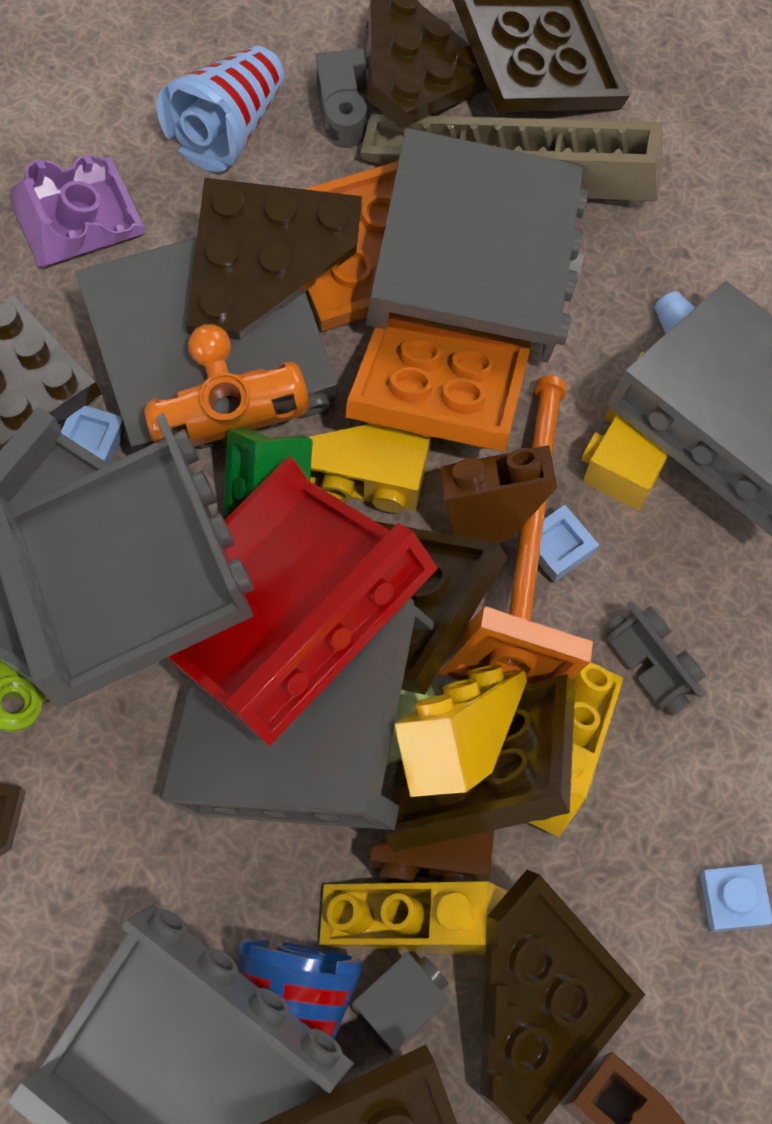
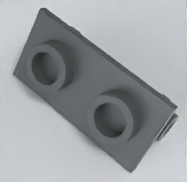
[605,601,707,716]

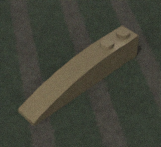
[360,114,664,201]

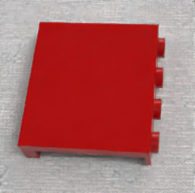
[166,456,438,747]

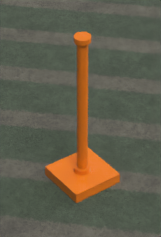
[438,375,593,684]

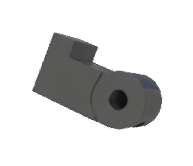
[316,48,367,148]

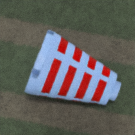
[156,46,285,172]

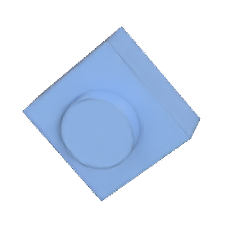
[61,405,125,464]
[538,505,599,583]
[700,864,772,933]

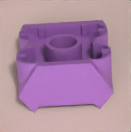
[10,155,144,267]

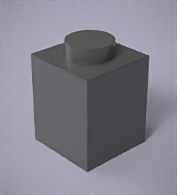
[352,952,449,1056]

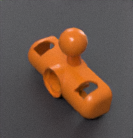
[144,324,309,447]

